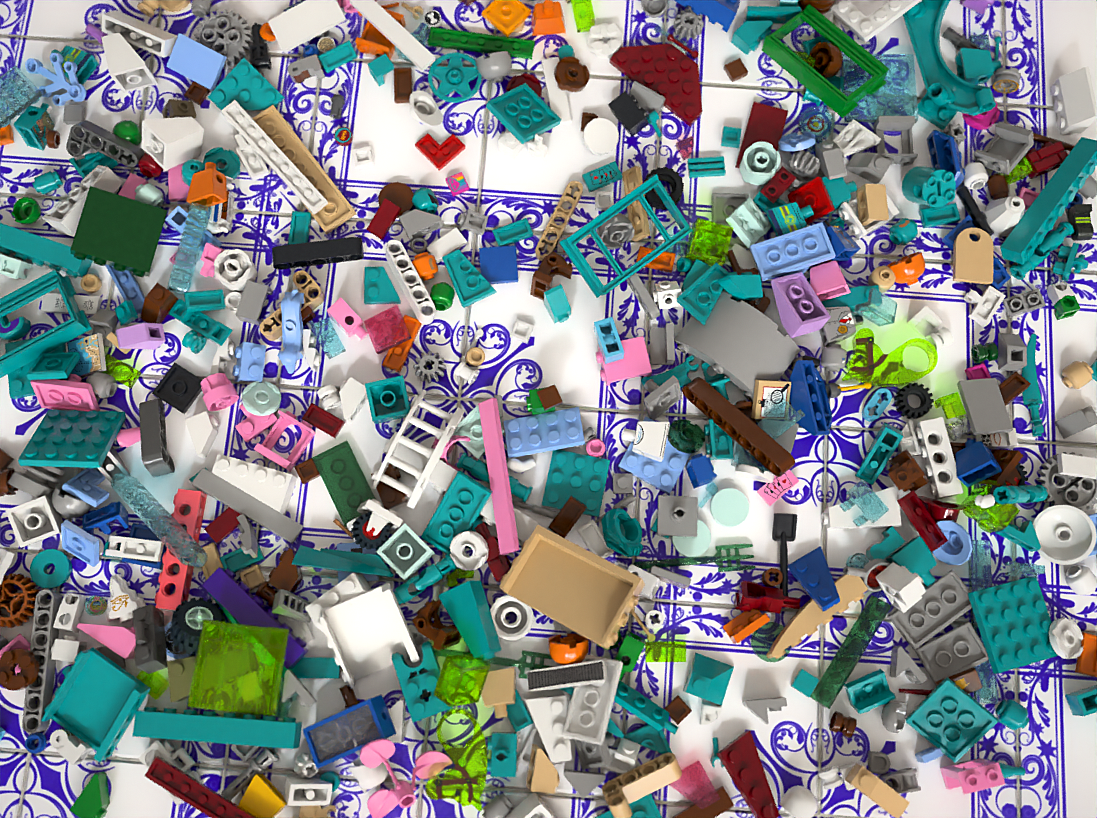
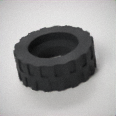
[644,167,684,210]

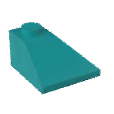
[683,653,734,706]

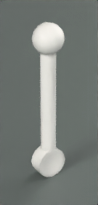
[460,329,484,362]

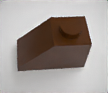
[140,283,178,324]

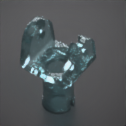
[275,678,298,719]

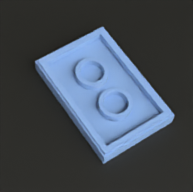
[166,33,227,90]

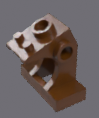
[530,251,573,301]
[887,449,930,492]
[412,599,462,651]

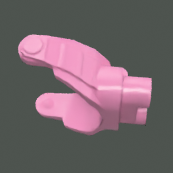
[433,435,471,471]

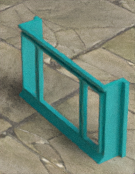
[559,174,693,298]

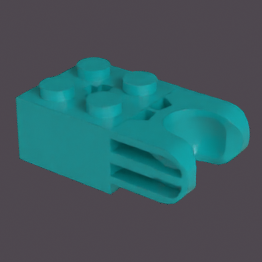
[392,640,454,723]

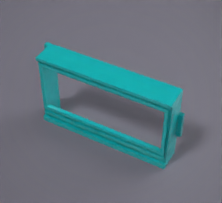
[0,270,92,378]

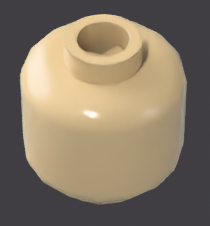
[868,266,896,293]
[1061,361,1093,389]

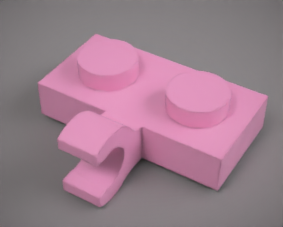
[235,404,278,443]

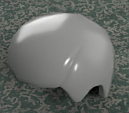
[641,0,668,18]
[881,701,907,733]

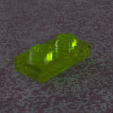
[103,354,141,389]
[645,641,686,662]

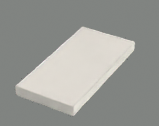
[268,0,346,53]
[562,655,623,745]

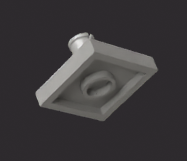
[644,375,682,420]
[657,495,698,537]
[574,733,615,770]

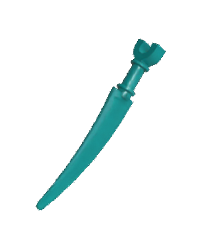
[1022,334,1044,437]

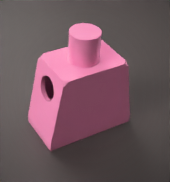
[810,260,851,302]

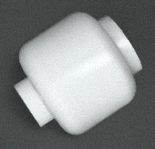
[963,162,988,190]
[1065,565,1097,595]

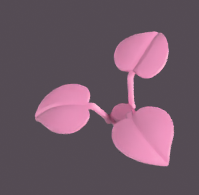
[360,739,452,818]

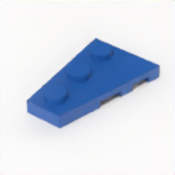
[788,546,840,612]

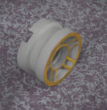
[993,67,1021,93]

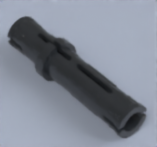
[956,186,994,236]

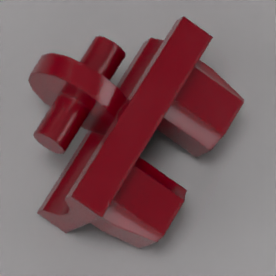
[760,166,797,204]

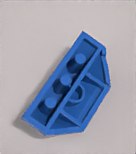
[927,130,965,190]
[789,360,833,436]

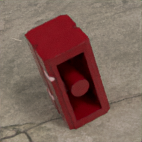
[1021,141,1068,179]

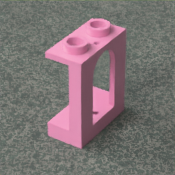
[254,410,315,472]
[940,758,1005,794]

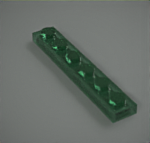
[810,595,891,709]

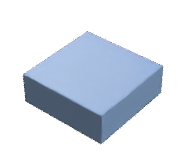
[915,746,943,763]

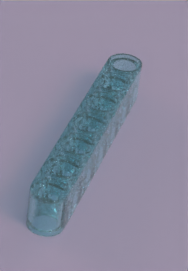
[111,473,208,568]

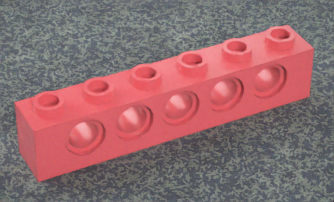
[155,489,207,610]

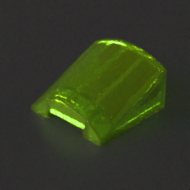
[188,620,289,716]

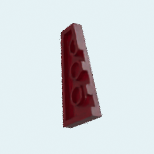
[717,730,780,818]

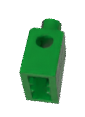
[613,630,645,680]

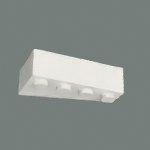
[42,165,123,237]

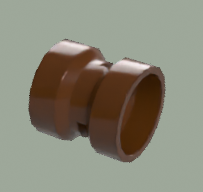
[829,711,857,738]

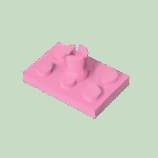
[30,374,100,412]

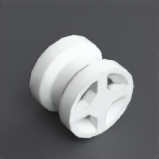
[818,765,844,790]

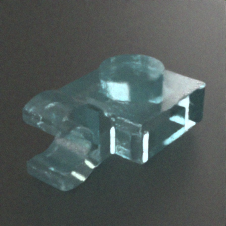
[1005,561,1045,578]

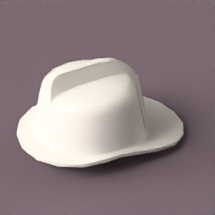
[409,90,443,126]

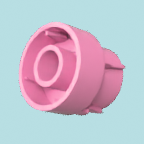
[200,373,239,411]

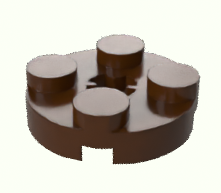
[554,57,590,92]
[0,649,39,691]

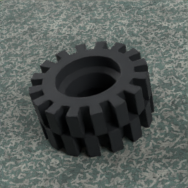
[894,383,934,419]

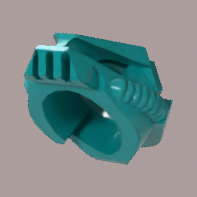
[602,508,643,557]

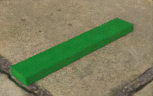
[428,27,535,60]

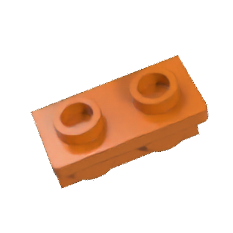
[723,609,770,644]

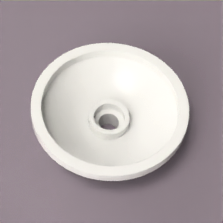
[1033,505,1097,565]

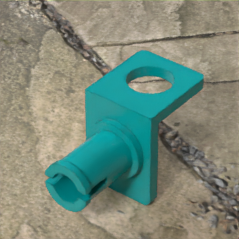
[701,363,730,400]

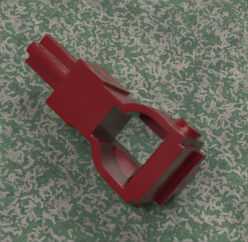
[475,522,512,582]
[734,581,800,614]

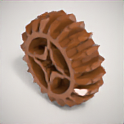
[0,573,40,628]

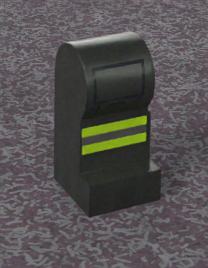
[1067,204,1094,241]

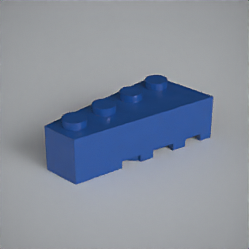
[674,0,741,32]

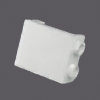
[837,183,900,240]

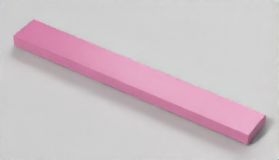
[478,398,520,555]

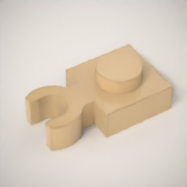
[299,805,336,818]

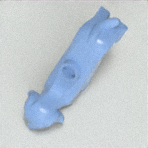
[277,289,304,374]

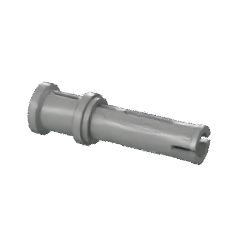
[221,747,279,801]

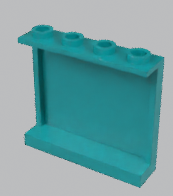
[41,648,151,762]

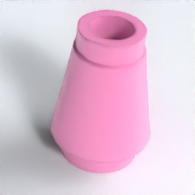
[117,427,141,448]

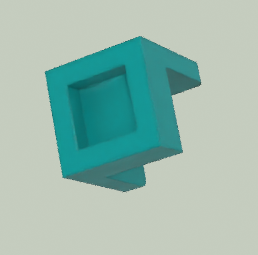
[367,53,395,87]

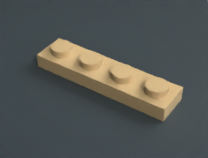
[622,166,650,242]

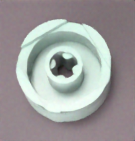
[740,142,781,185]

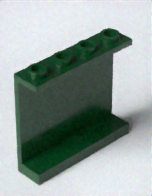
[70,186,168,278]

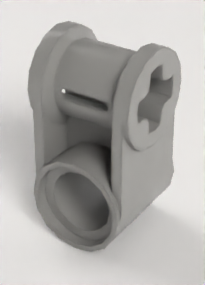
[878,768,921,794]

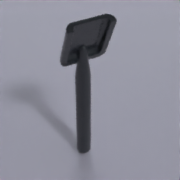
[772,513,798,597]

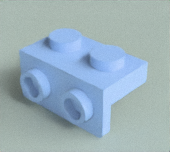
[232,342,266,383]

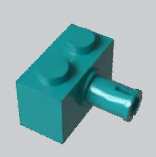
[487,732,517,777]

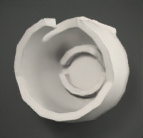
[349,758,388,794]
[779,786,820,818]

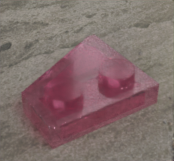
[668,760,720,810]

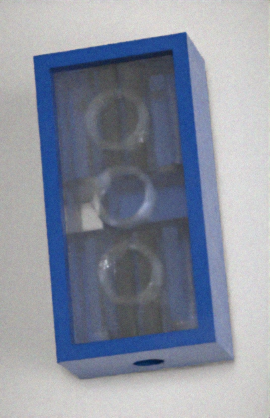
[302,694,397,769]

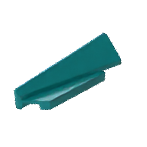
[292,545,394,578]

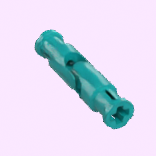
[1010,221,1074,280]
[457,452,533,503]
[993,484,1048,504]
[394,554,457,605]

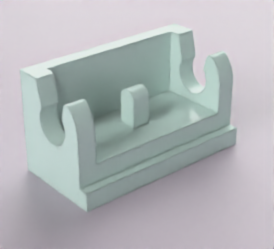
[0,254,32,279]

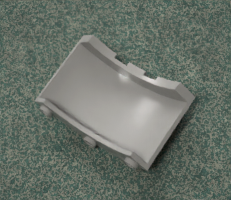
[674,291,800,401]

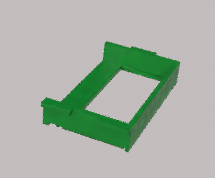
[762,4,889,118]

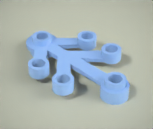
[25,53,86,106]

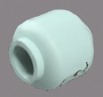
[135,183,164,208]

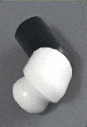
[975,485,999,508]

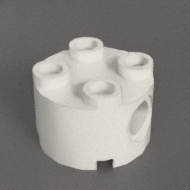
[214,249,258,293]

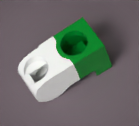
[1047,281,1081,320]

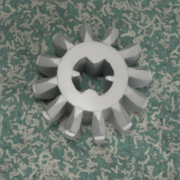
[673,9,704,42]
[788,150,821,179]
[413,350,446,383]

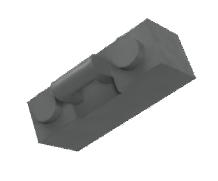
[132,604,168,674]

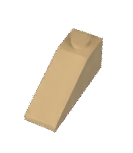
[845,763,910,818]

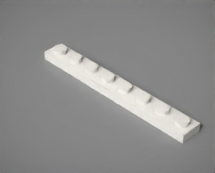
[221,100,328,214]

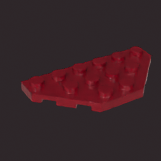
[609,44,702,127]

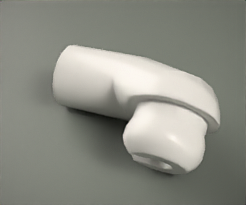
[506,457,536,473]

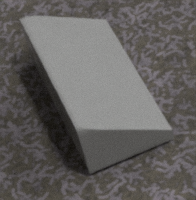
[629,81,665,115]

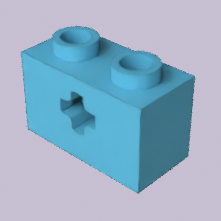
[593,317,624,364]

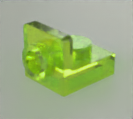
[1005,156,1033,185]
[136,670,169,700]

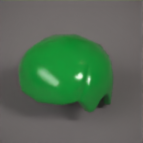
[112,120,142,146]
[11,197,41,225]

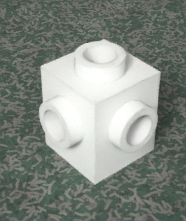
[652,281,681,309]

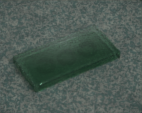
[312,441,376,527]

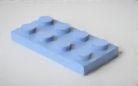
[750,222,835,282]
[503,407,585,458]

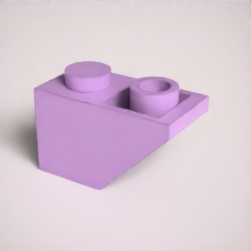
[116,323,166,350]

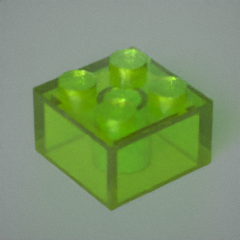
[685,218,733,266]
[961,483,1020,533]
[433,654,491,707]

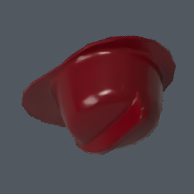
[918,496,966,523]

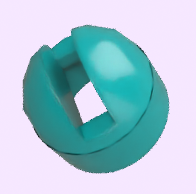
[676,257,693,272]

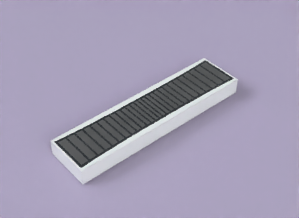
[527,660,607,692]

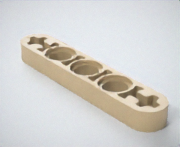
[535,181,583,261]

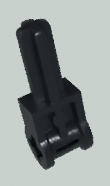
[249,23,272,70]

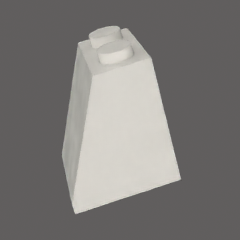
[101,32,158,93]
[141,117,204,171]

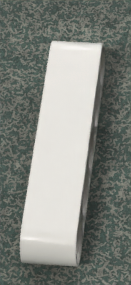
[385,240,436,325]

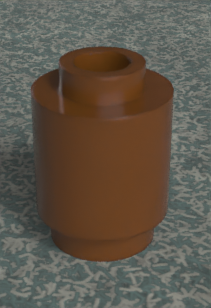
[986,173,1010,200]

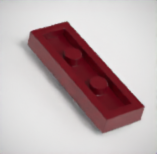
[897,490,948,552]

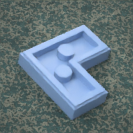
[62,468,109,507]

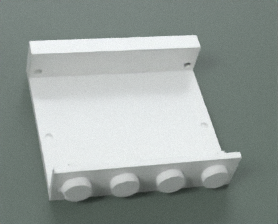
[318,583,420,689]

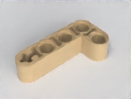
[259,270,325,341]
[602,753,682,818]

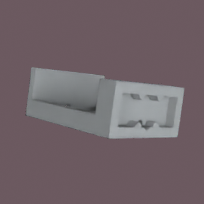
[874,116,918,166]

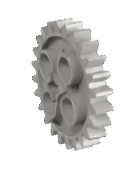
[194,9,253,67]
[1036,452,1097,513]

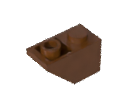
[268,548,303,594]

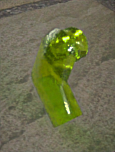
[446,568,474,587]

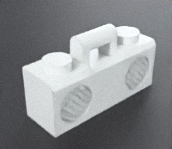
[138,739,201,805]

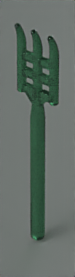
[633,544,756,572]
[435,649,553,679]

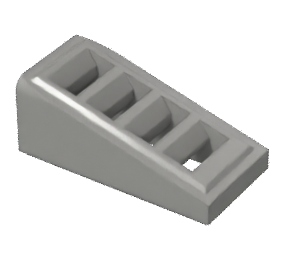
[272,589,311,623]

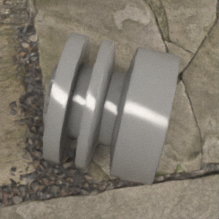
[8,464,65,498]

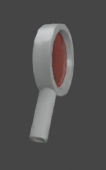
[843,559,890,592]

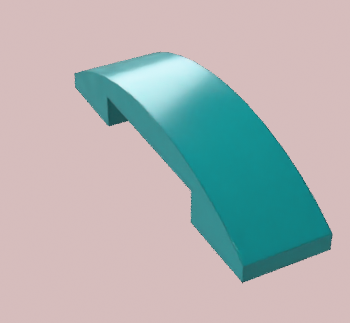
[168,298,233,346]

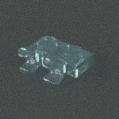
[840,479,889,527]

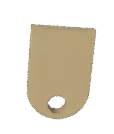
[953,228,994,284]

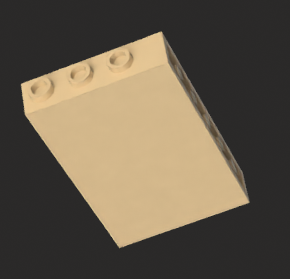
[499,525,645,650]

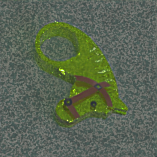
[842,328,938,387]
[425,707,488,812]

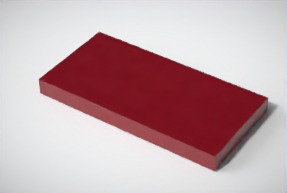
[735,102,788,169]

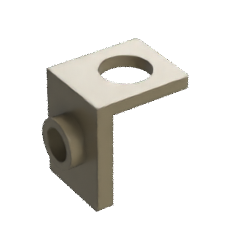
[162,99,197,118]

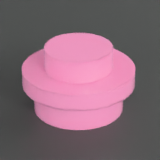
[586,438,605,458]

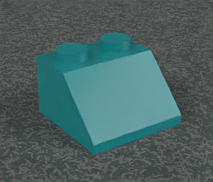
[365,375,411,424]

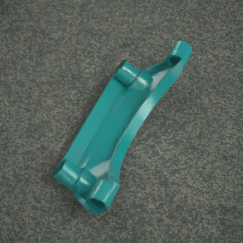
[903,0,996,116]

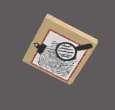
[751,379,791,420]

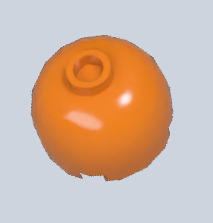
[886,252,926,286]
[548,633,589,665]

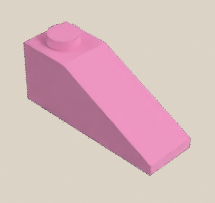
[76,623,136,659]

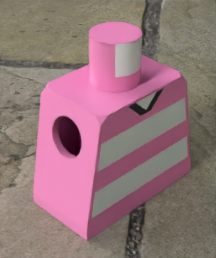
[327,297,368,341]

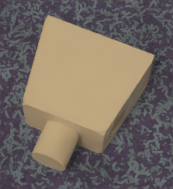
[476,667,516,718]

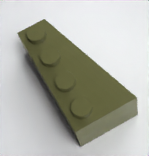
[167,647,257,703]

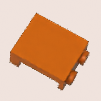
[355,8,406,60]

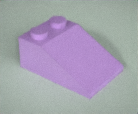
[771,272,831,338]

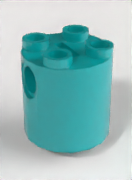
[902,166,956,207]

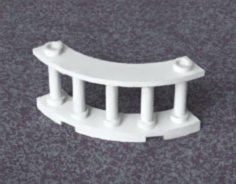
[371,389,465,509]

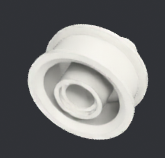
[490,595,534,640]

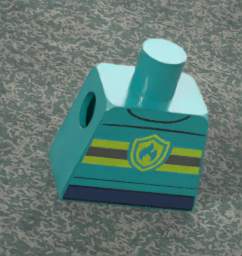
[50,45,99,85]
[766,202,814,237]

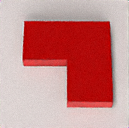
[415,133,466,171]

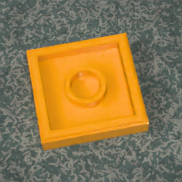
[481,0,531,37]

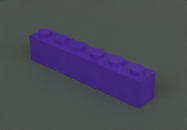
[202,567,309,669]

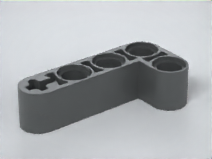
[66,120,145,167]
[139,398,175,477]

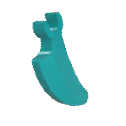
[641,356,699,389]

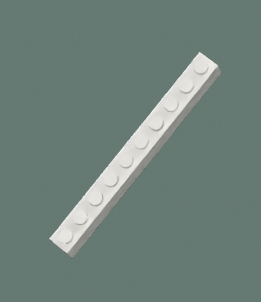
[382,431,550,547]

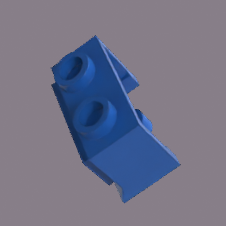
[685,453,717,489]
[82,501,129,536]

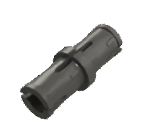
[942,27,978,49]

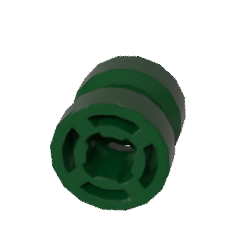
[971,342,998,363]

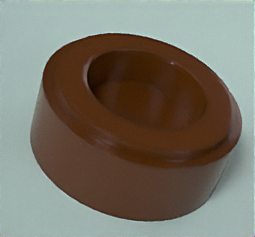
[47,130,60,149]

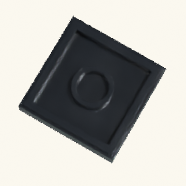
[152,363,202,415]

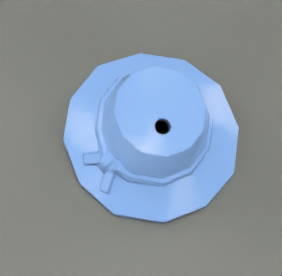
[932,520,973,565]

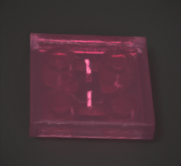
[363,305,412,355]

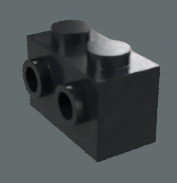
[608,91,649,137]

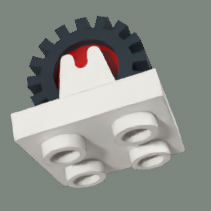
[351,499,403,549]

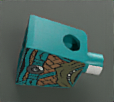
[13,103,55,151]

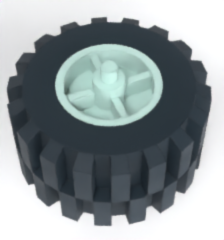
[170,597,225,654]

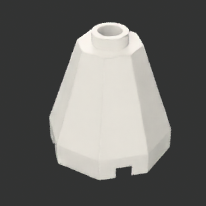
[982,195,1025,238]

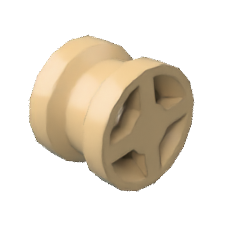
[137,0,160,17]

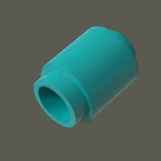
[32,171,63,195]

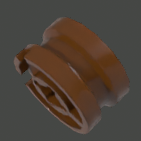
[0,468,18,497]

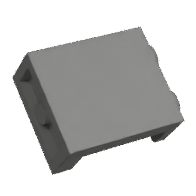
[974,122,1034,175]

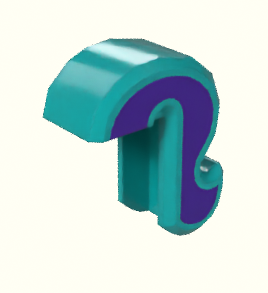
[0,315,31,342]

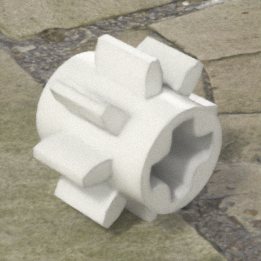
[293,752,319,779]

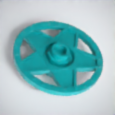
[428,53,482,103]

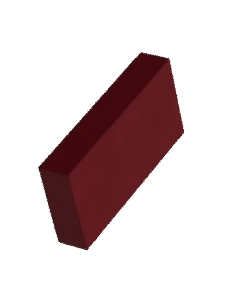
[366,198,402,240]
[302,403,345,438]
[204,507,241,544]

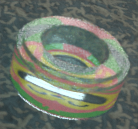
[85,595,107,616]

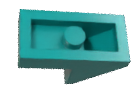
[995,520,1041,552]

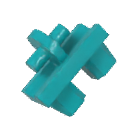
[1053,242,1089,281]

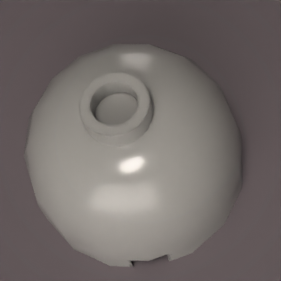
[475,51,512,83]
[596,213,635,250]
[51,484,92,519]

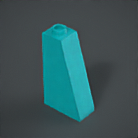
[439,580,502,660]

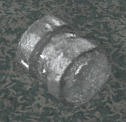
[945,416,972,441]

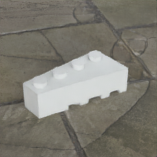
[212,454,298,515]

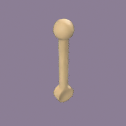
[629,609,656,642]

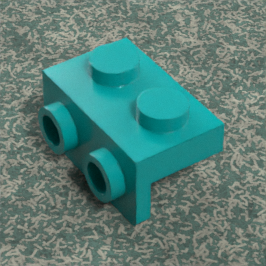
[704,419,734,460]
[844,669,896,714]

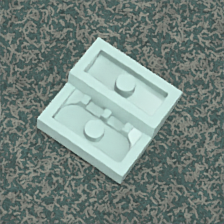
[726,197,772,249]

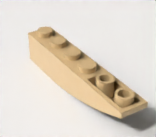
[766,574,868,659]

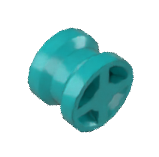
[182,330,207,354]

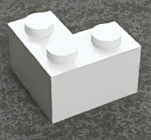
[875,562,926,613]

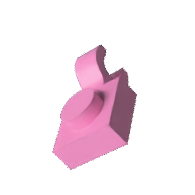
[200,242,224,277]

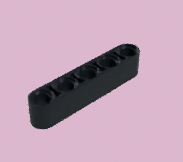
[272,237,364,270]

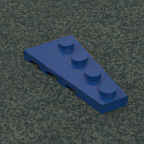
[941,215,1011,290]

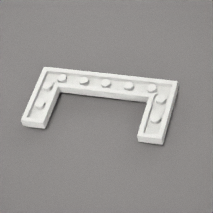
[831,0,921,43]

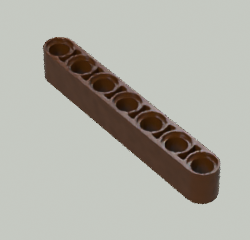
[682,377,795,477]

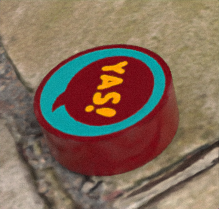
[334,127,353,146]

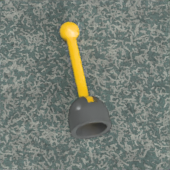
[825,382,872,399]

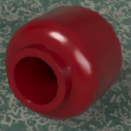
[138,152,164,178]

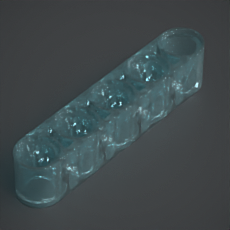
[167,202,212,295]

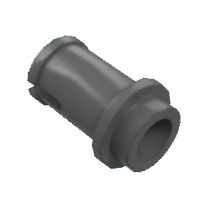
[330,94,345,119]

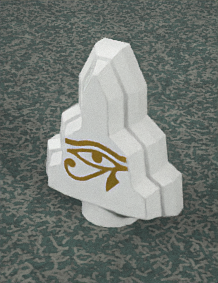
[105,574,146,623]

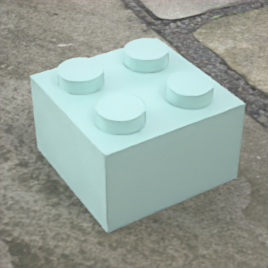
[376,523,435,581]

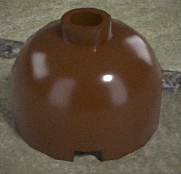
[808,42,843,79]

